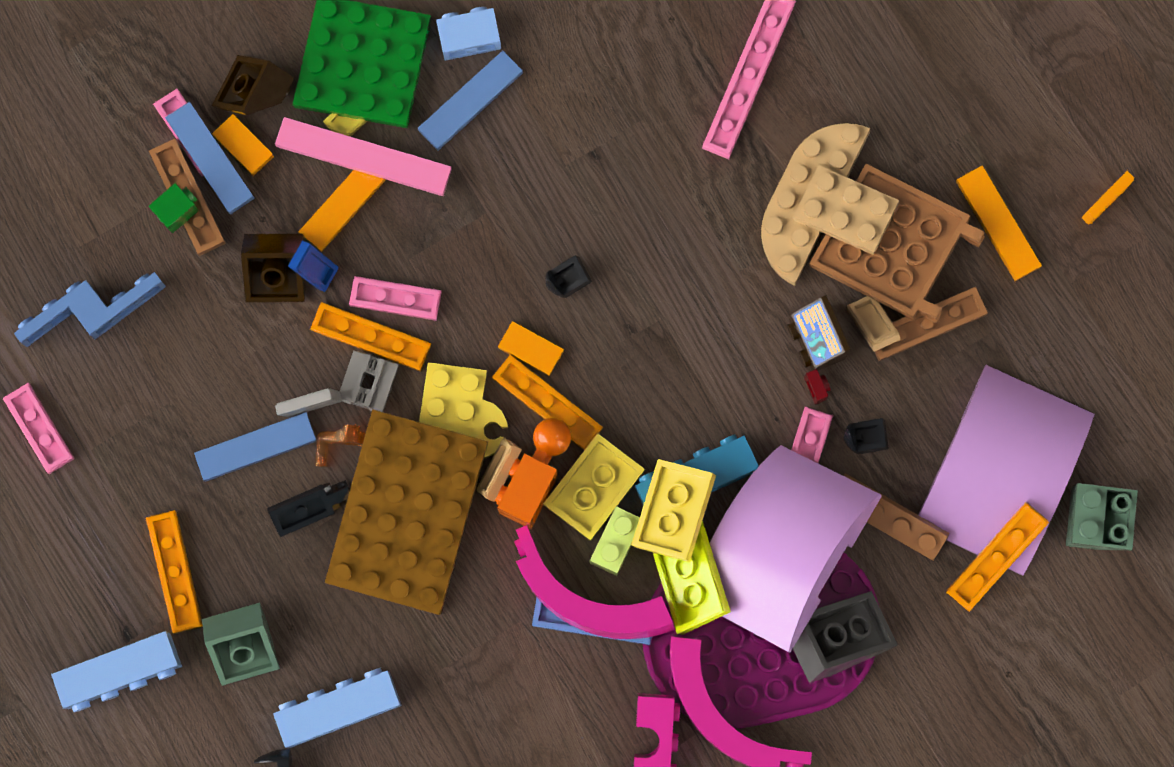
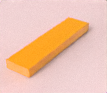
[956,165,1042,281]
[298,170,386,252]
[310,302,431,372]
[492,354,603,450]
[946,502,1049,612]
[146,510,203,634]

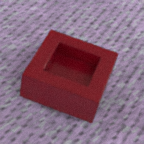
[804,369,831,405]

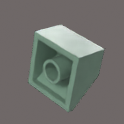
[202,603,280,686]

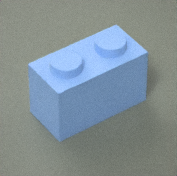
[436,7,501,61]

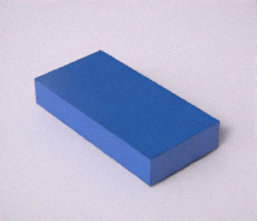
[288,240,339,292]

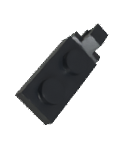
[267,480,350,537]

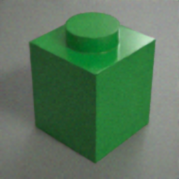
[148,183,199,234]

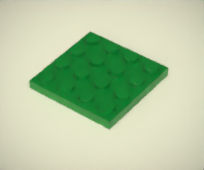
[293,0,432,128]

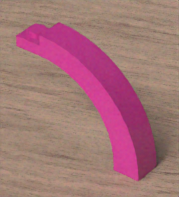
[514,525,675,639]
[670,636,812,767]

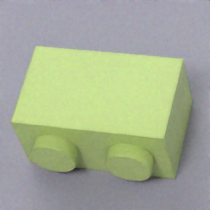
[590,506,640,576]

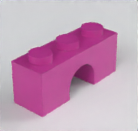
[634,693,680,767]

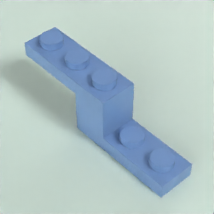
[14,272,166,347]

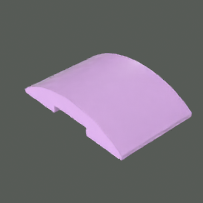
[918,365,1095,576]
[710,445,882,653]

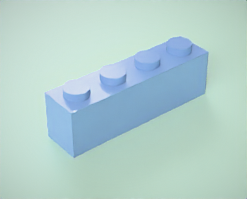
[51,631,182,712]
[273,668,402,749]

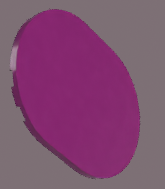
[643,552,879,729]

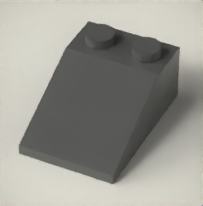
[793,591,898,683]

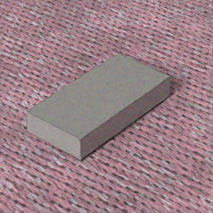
[275,388,342,417]

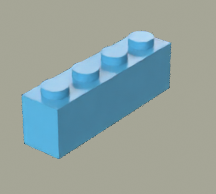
[635,434,759,505]

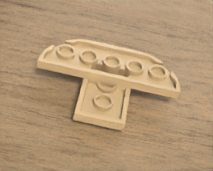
[761,123,899,286]

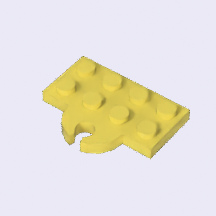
[419,362,508,459]

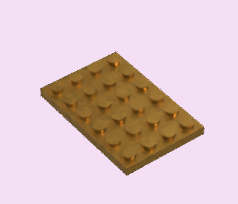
[325,410,488,615]

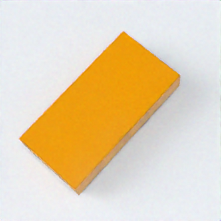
[212,114,274,176]
[1082,171,1134,225]
[498,321,564,376]

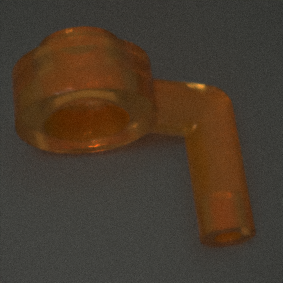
[315,425,366,467]

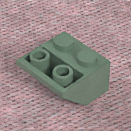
[1066,483,1138,551]

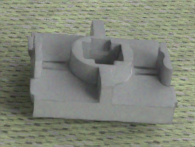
[340,350,399,412]

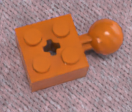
[495,418,571,529]

